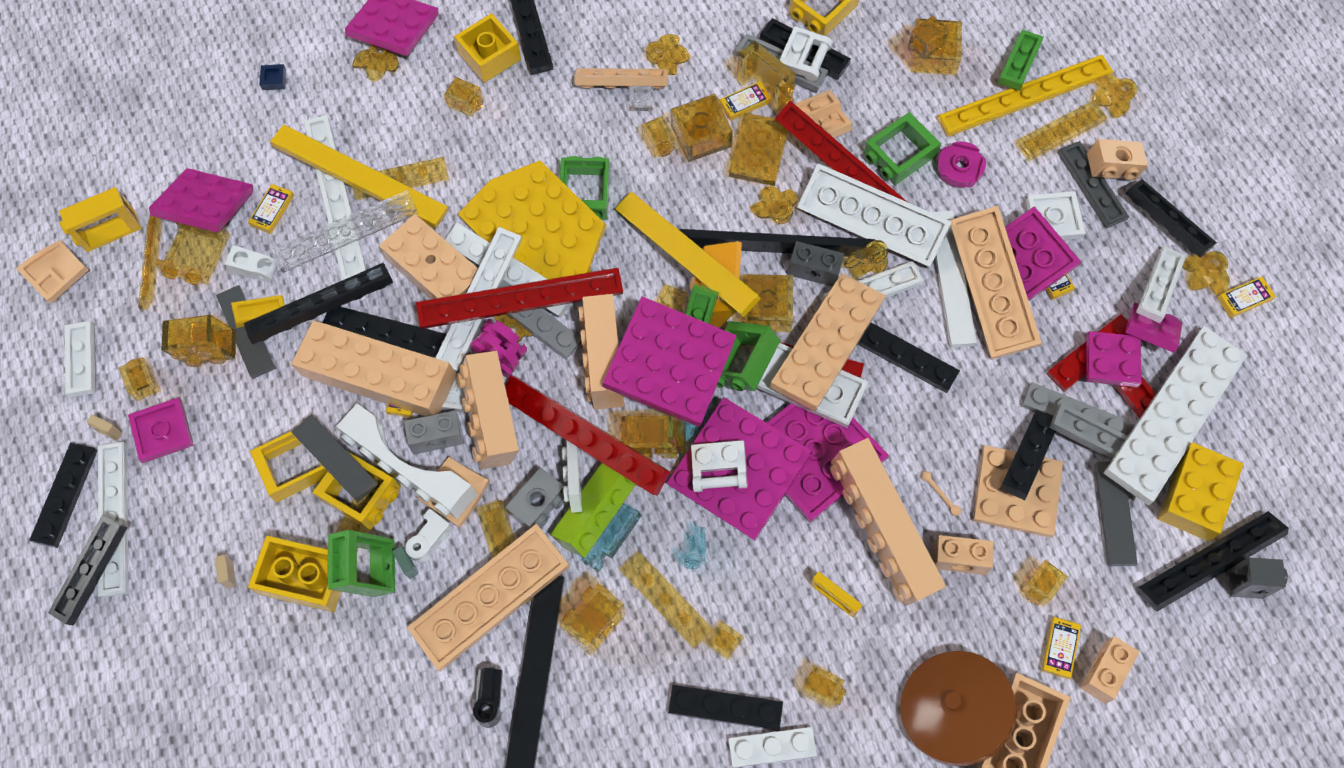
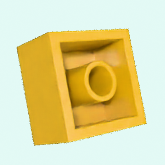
[454,13,521,83]

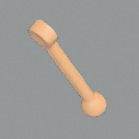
[921,471,961,516]

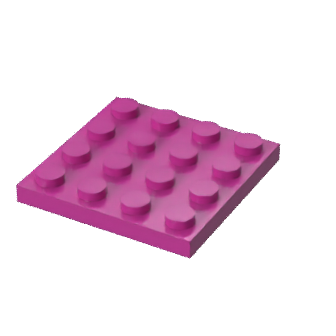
[602,296,737,427]
[666,397,812,541]
[767,403,889,523]

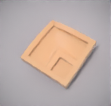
[16,240,89,304]
[417,457,490,528]

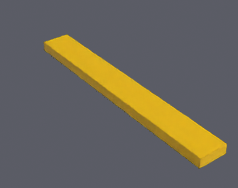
[937,55,1114,137]
[270,124,449,229]
[615,191,761,318]

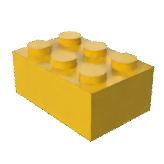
[1158,442,1244,542]
[248,535,341,613]

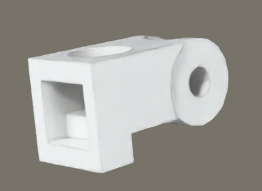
[225,245,278,282]
[405,508,454,563]

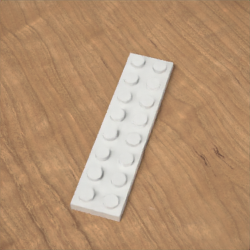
[1104,326,1247,506]

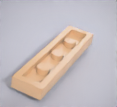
[574,68,668,89]

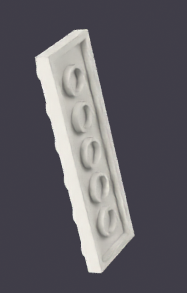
[797,163,952,268]

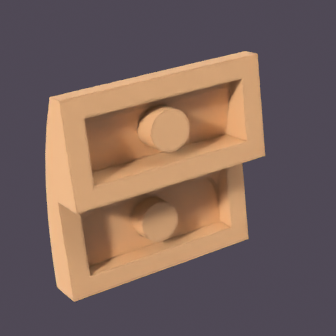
[795,90,853,138]

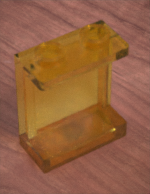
[737,40,796,114]
[155,222,230,285]

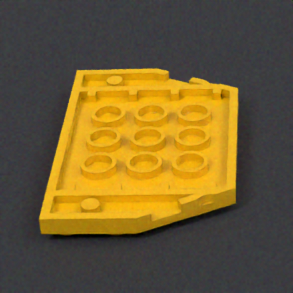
[458,160,607,280]

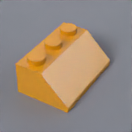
[690,241,742,328]

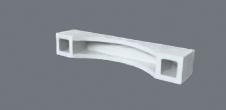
[336,403,478,519]

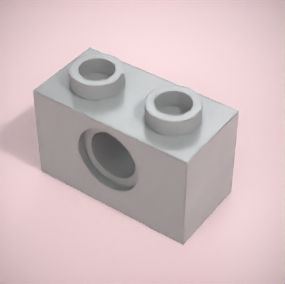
[404,410,465,455]
[505,467,565,530]

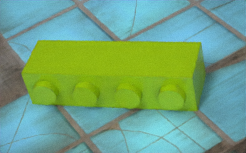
[550,463,636,558]

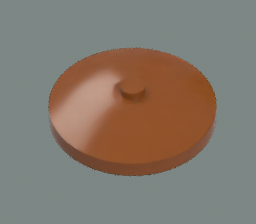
[900,651,1017,766]

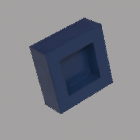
[259,64,286,90]

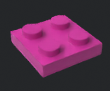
[1125,302,1182,353]
[1086,331,1142,387]
[128,398,193,463]

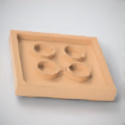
[973,445,1063,538]

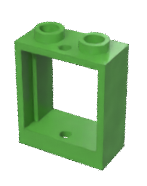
[864,112,941,186]
[560,156,610,220]
[716,321,781,391]
[328,530,395,597]

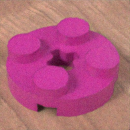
[937,141,986,187]
[481,319,527,360]
[470,332,519,378]

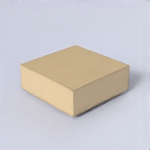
[86,414,122,441]
[215,555,237,588]

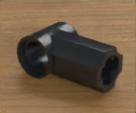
[473,668,503,728]

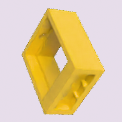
[789,0,859,36]
[59,187,142,252]
[249,430,328,503]
[312,451,401,531]

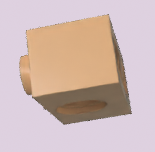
[1087,139,1148,180]
[933,535,994,575]
[1080,636,1140,704]

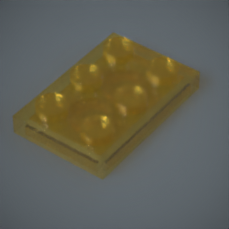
[729,113,788,186]

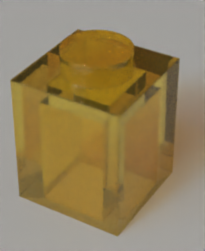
[908,16,949,60]
[444,77,484,117]
[641,116,675,158]
[118,357,161,402]
[1021,560,1068,607]
[801,666,846,710]

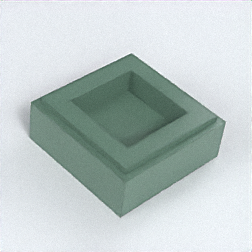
[392,546,419,579]

